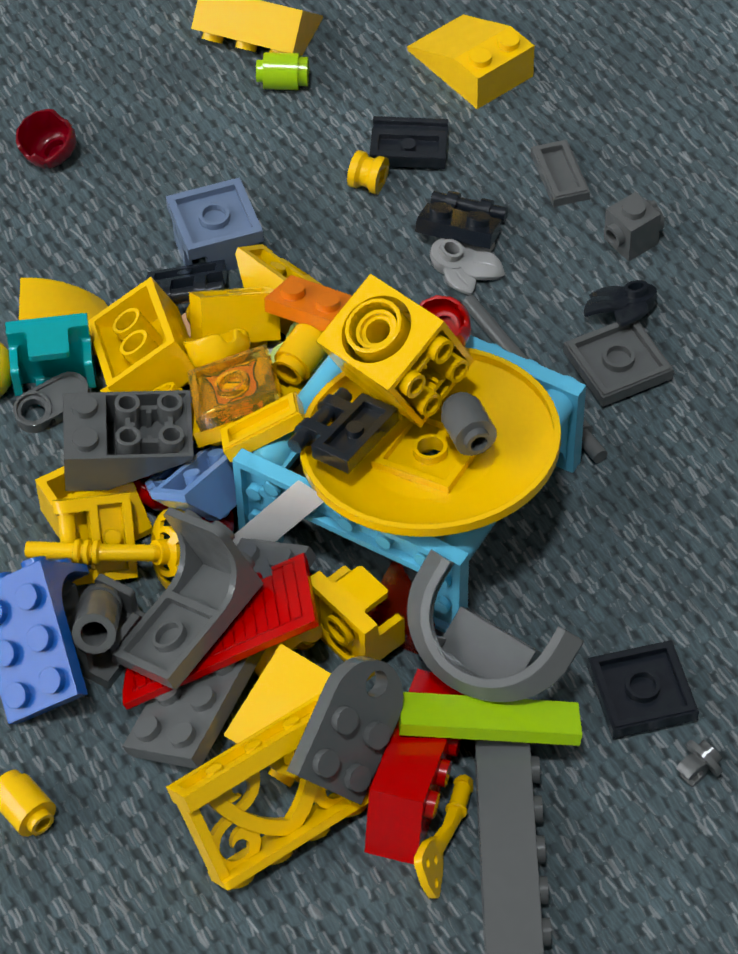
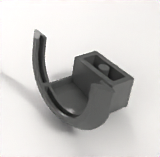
[407,549,584,702]

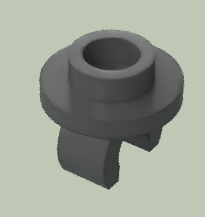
[676,740,723,787]

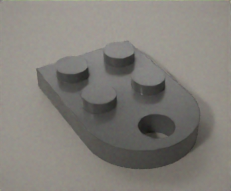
[287,656,403,805]

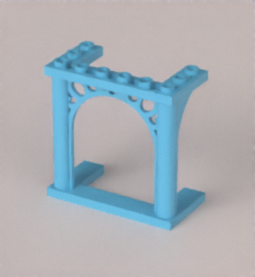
[232,335,586,633]

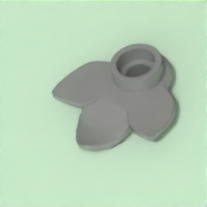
[430,238,505,295]

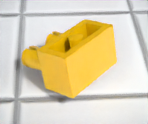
[186,286,281,349]

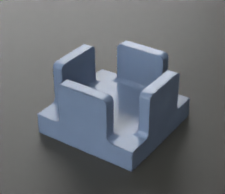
[166,177,264,271]

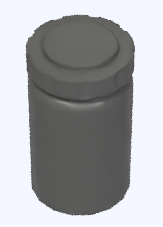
[72,583,123,654]

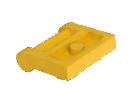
[52,492,138,585]

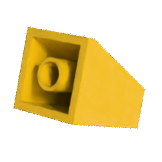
[224,643,331,788]

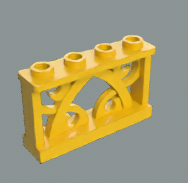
[166,694,371,891]

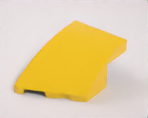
[19,278,108,355]

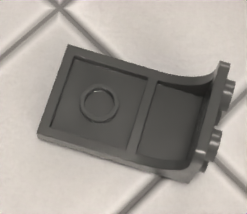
[112,507,264,690]

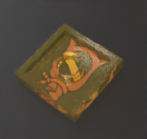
[187,344,280,432]

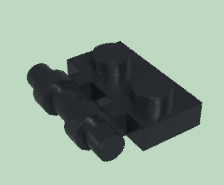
[415,190,508,249]
[146,259,227,305]
[287,387,399,474]

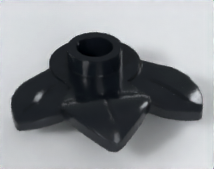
[584,280,658,327]

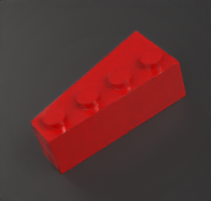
[364,669,467,864]

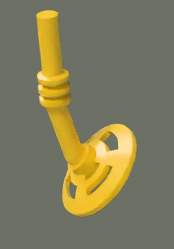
[25,508,185,589]

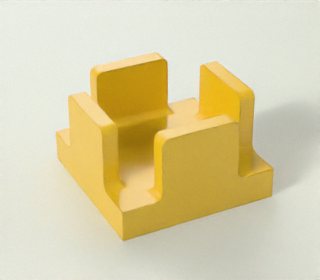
[311,565,405,681]

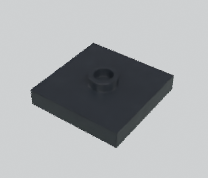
[587,640,699,739]

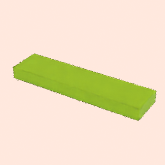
[398,692,582,746]

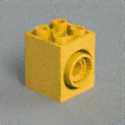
[316,274,475,428]

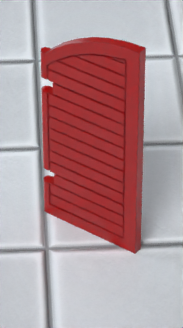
[123,552,319,710]

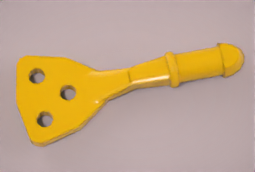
[414,774,473,899]

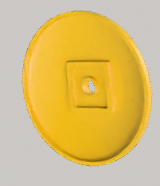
[300,347,561,537]

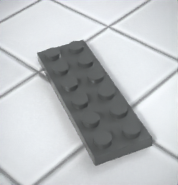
[122,538,316,769]

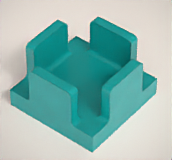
[5,313,96,406]

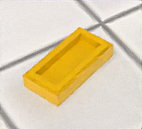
[220,392,305,463]

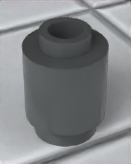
[441,392,497,456]

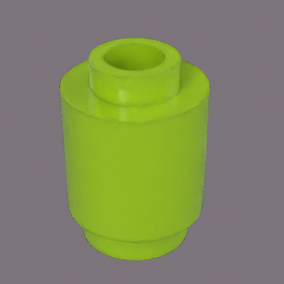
[256,52,309,90]

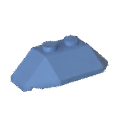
[145,413,253,521]

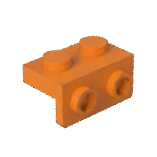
[264,275,353,332]

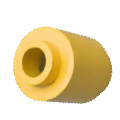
[273,323,326,385]
[0,770,56,837]

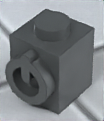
[604,192,665,262]

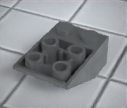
[63,390,194,491]

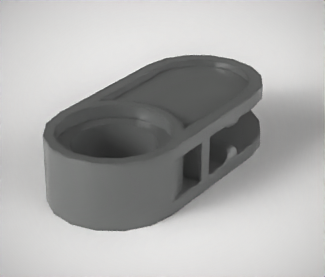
[13,371,90,433]

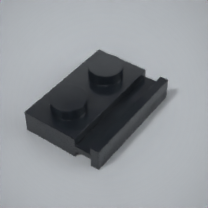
[370,116,448,169]

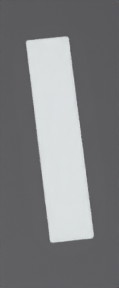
[233,480,324,546]

